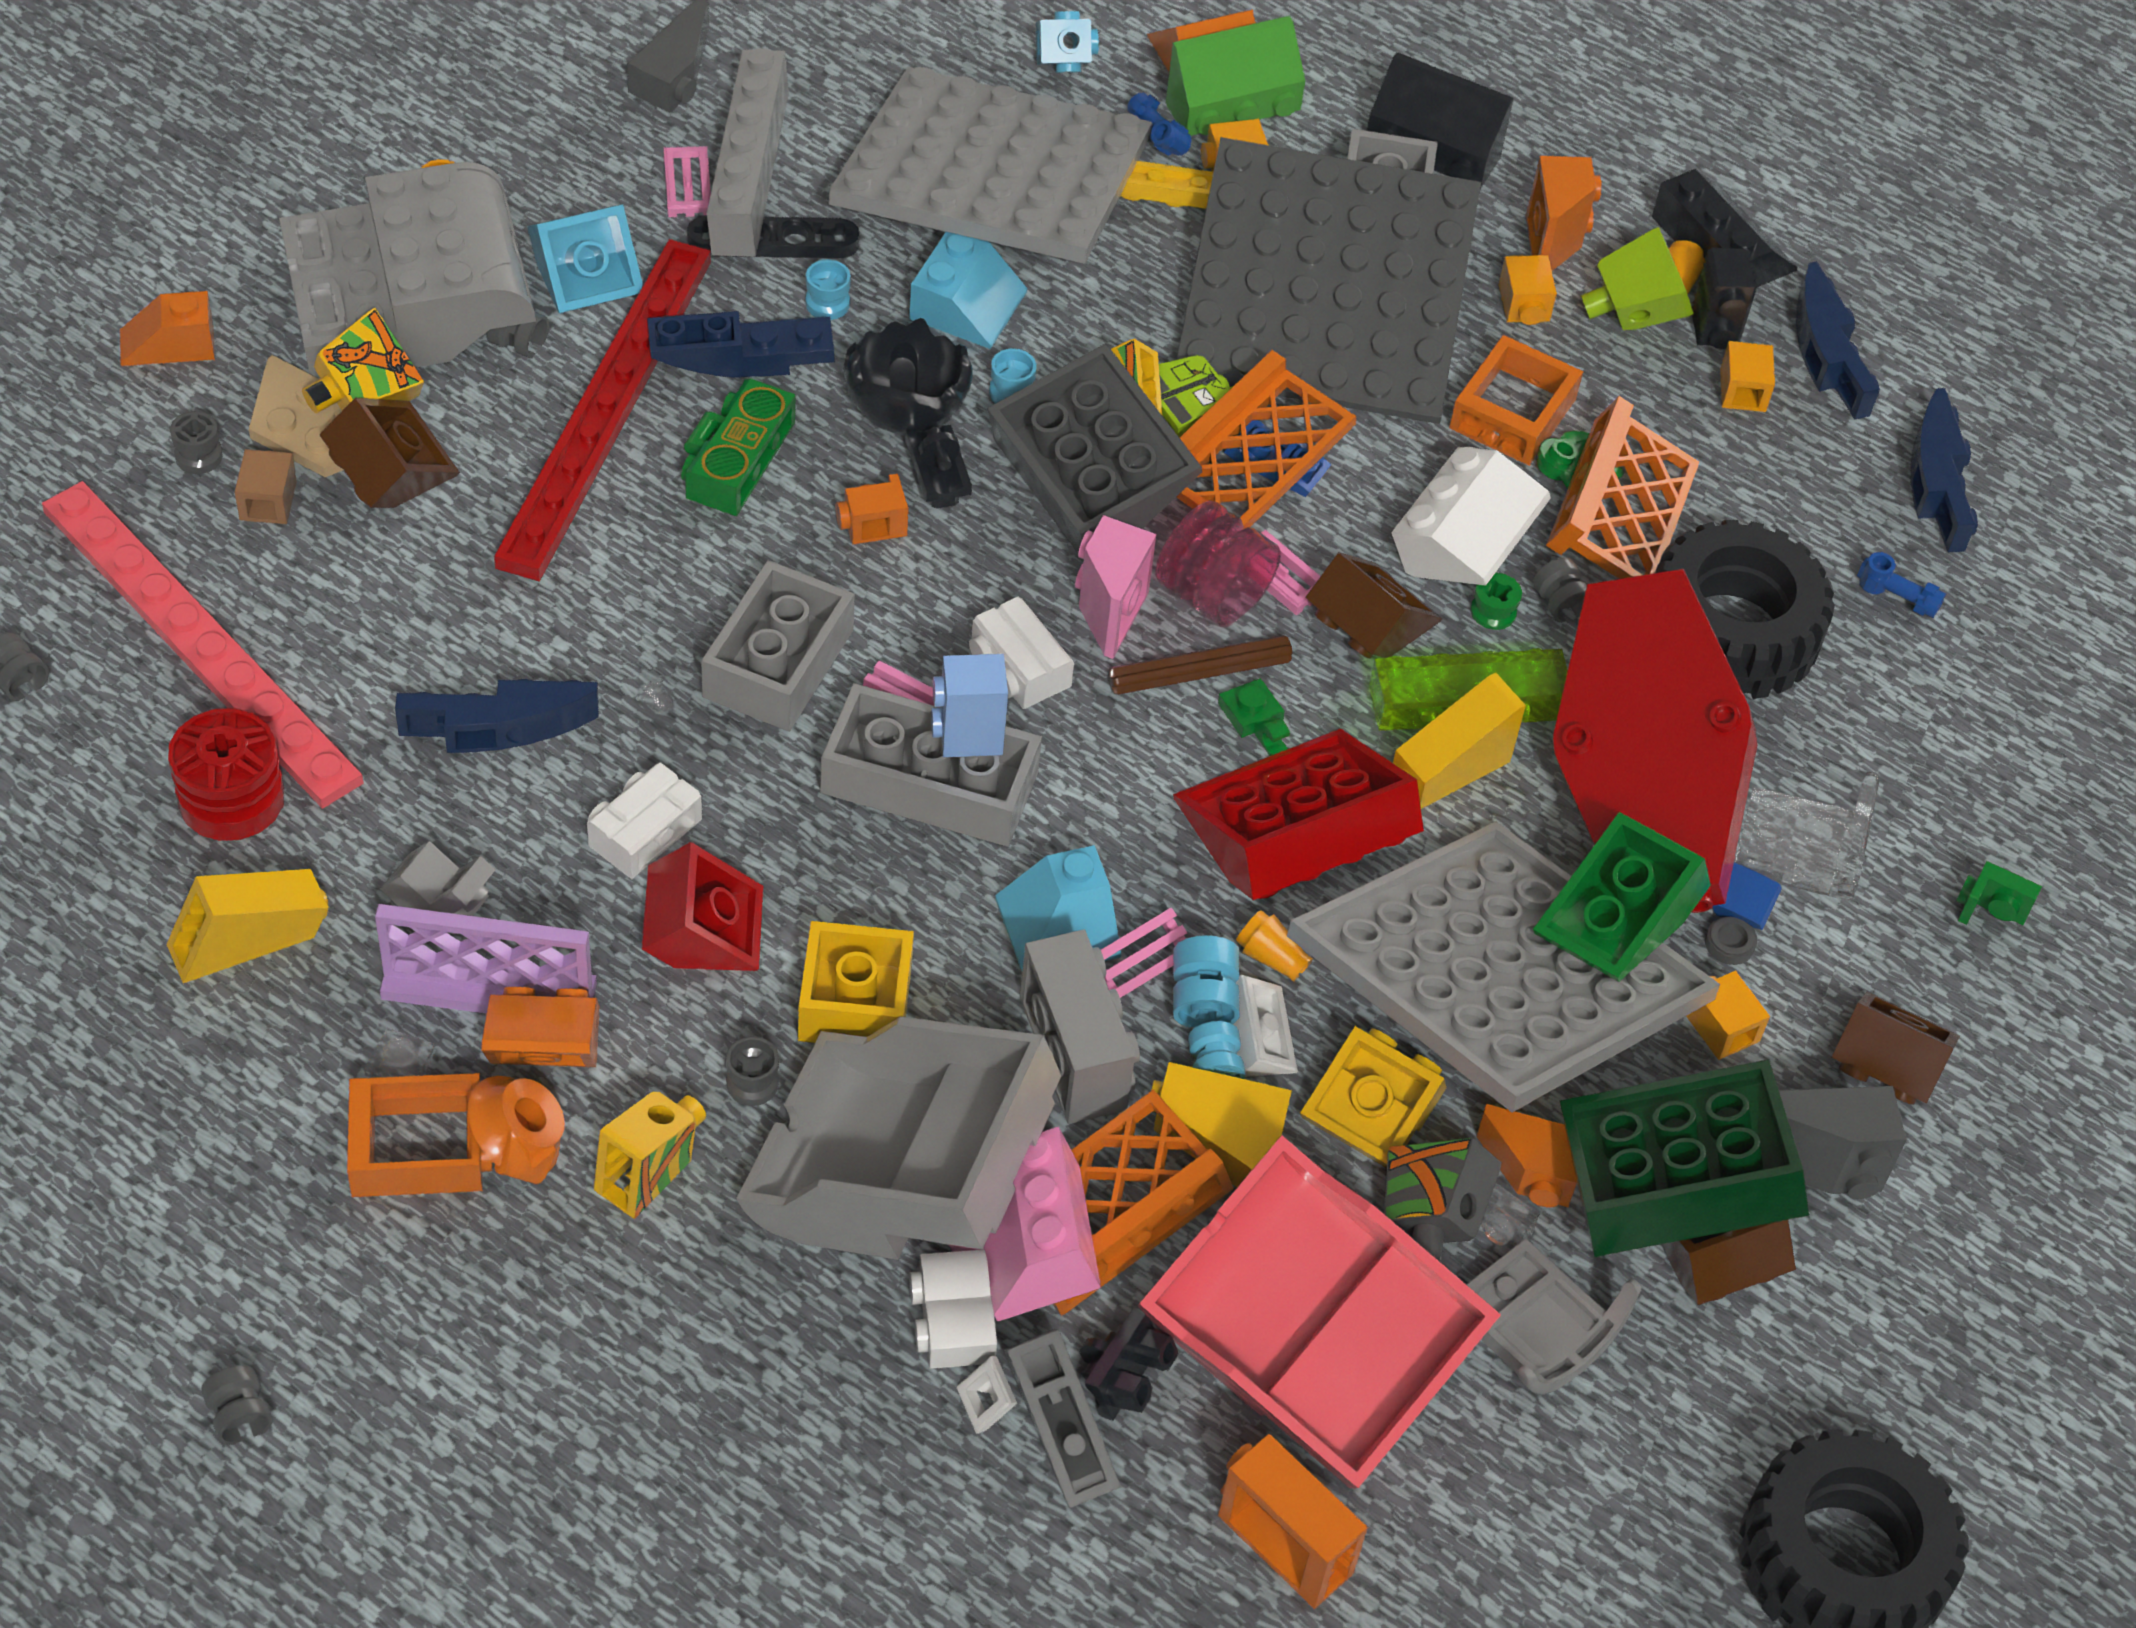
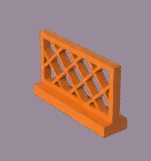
[1176,350,1356,540]
[1546,396,1699,579]
[1052,1089,1234,1316]

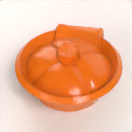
[468,1076,565,1185]

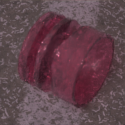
[1155,500,1281,627]

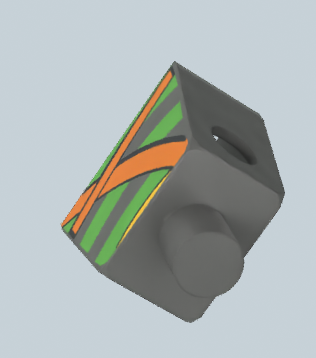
[1384,1138,1502,1261]

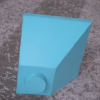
[995,845,1122,971]

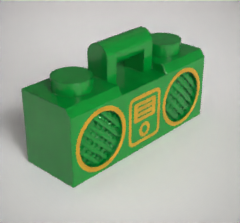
[681,378,796,517]

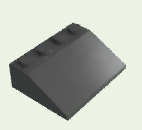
[987,343,1202,561]

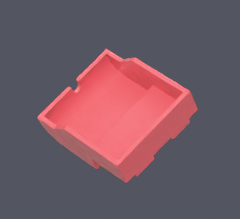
[1138,1135,1501,1488]

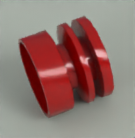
[168,708,285,841]

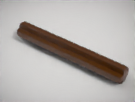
[1108,635,1293,695]

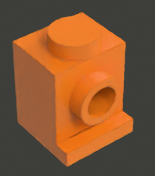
[835,474,909,545]

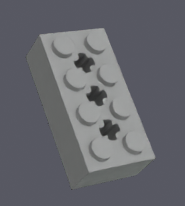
[820,683,1042,847]

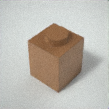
[235,449,297,524]

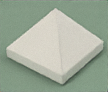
[956,1356,1017,1434]

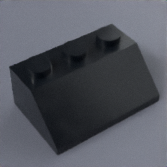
[1367,52,1514,189]
[1652,169,1798,287]

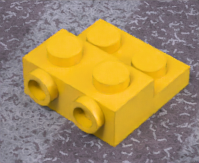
[1300,1026,1446,1168]

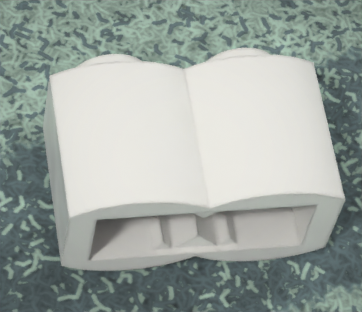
[909,1249,997,1369]

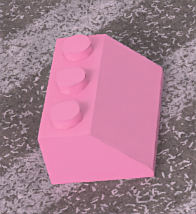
[984,1126,1101,1322]

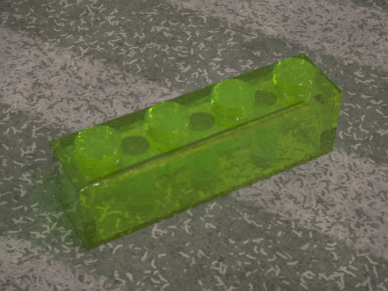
[1369,648,1568,731]

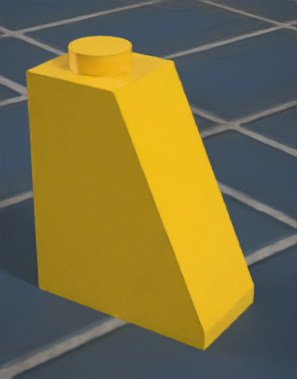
[1393,672,1526,809]
[166,869,329,983]
[1151,1062,1292,1187]

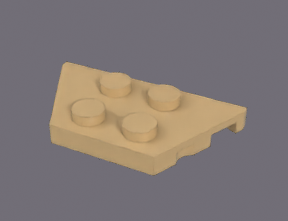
[249,355,344,477]

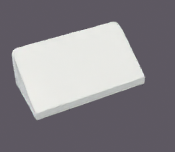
[1233,975,1298,1077]

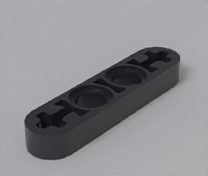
[687,216,860,259]

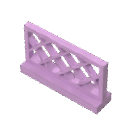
[375,904,597,1014]

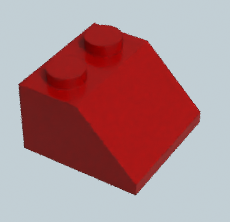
[642,842,763,971]

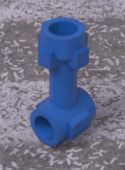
[1127,93,1192,156]
[1857,552,1946,618]

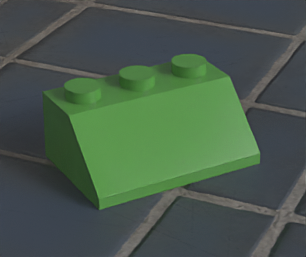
[1166,16,1305,136]

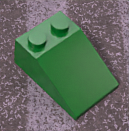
[1533,812,1711,982]

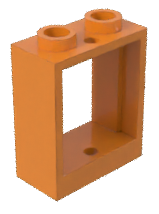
[1449,335,1584,466]
[347,1073,493,1197]
[1218,1434,1368,1609]

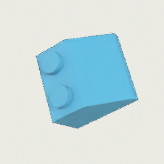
[527,204,643,313]
[909,232,1027,349]

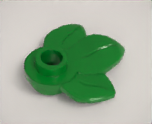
[1537,430,1624,489]

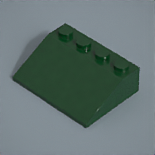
[1560,1059,1809,1257]

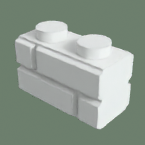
[969,596,1074,709]
[587,762,702,879]

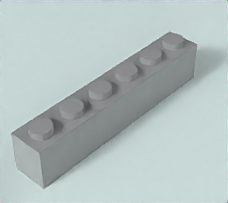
[707,49,789,257]

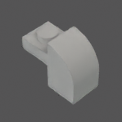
[380,841,496,934]

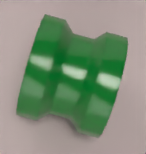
[1470,573,1522,630]

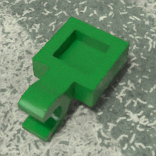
[1218,678,1290,756]

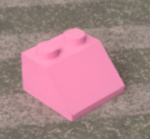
[1075,515,1156,659]

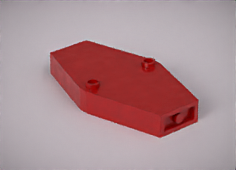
[1553,569,1758,913]

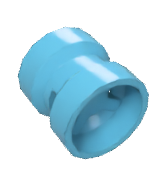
[805,259,851,320]
[989,348,1036,404]
[1188,1021,1246,1079]

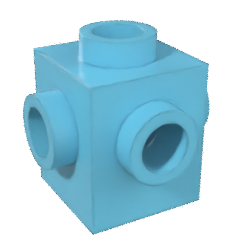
[1036,11,1099,73]

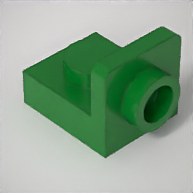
[1956,861,2042,925]

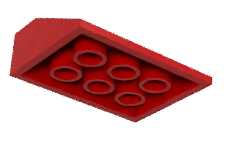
[1173,728,1424,901]

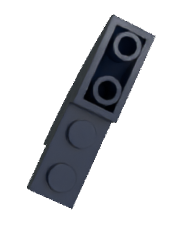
[1796,261,1880,420]
[648,311,835,378]
[1910,388,1978,552]
[395,679,599,753]

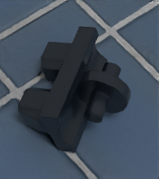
[906,424,972,509]
[1079,1307,1178,1421]

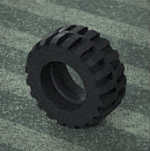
[1655,520,1835,699]
[1738,1429,1969,1628]

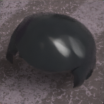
[843,318,973,436]

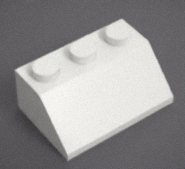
[1391,447,1551,585]

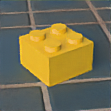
[798,921,914,1043]

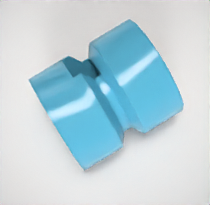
[1173,936,1240,1027]

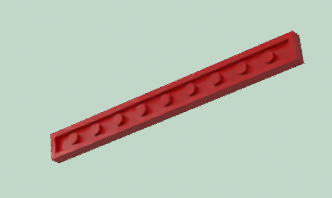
[494,239,711,582]

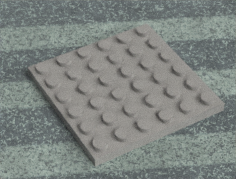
[829,67,1152,264]
[1287,821,1720,1113]

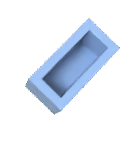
[931,654,1008,757]

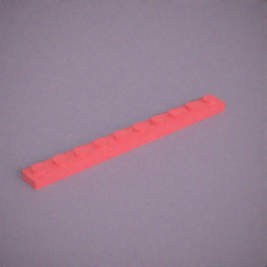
[42,481,364,809]

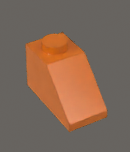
[120,291,215,366]
[1476,1104,1577,1208]

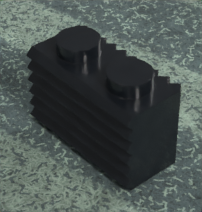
[1692,248,1758,349]

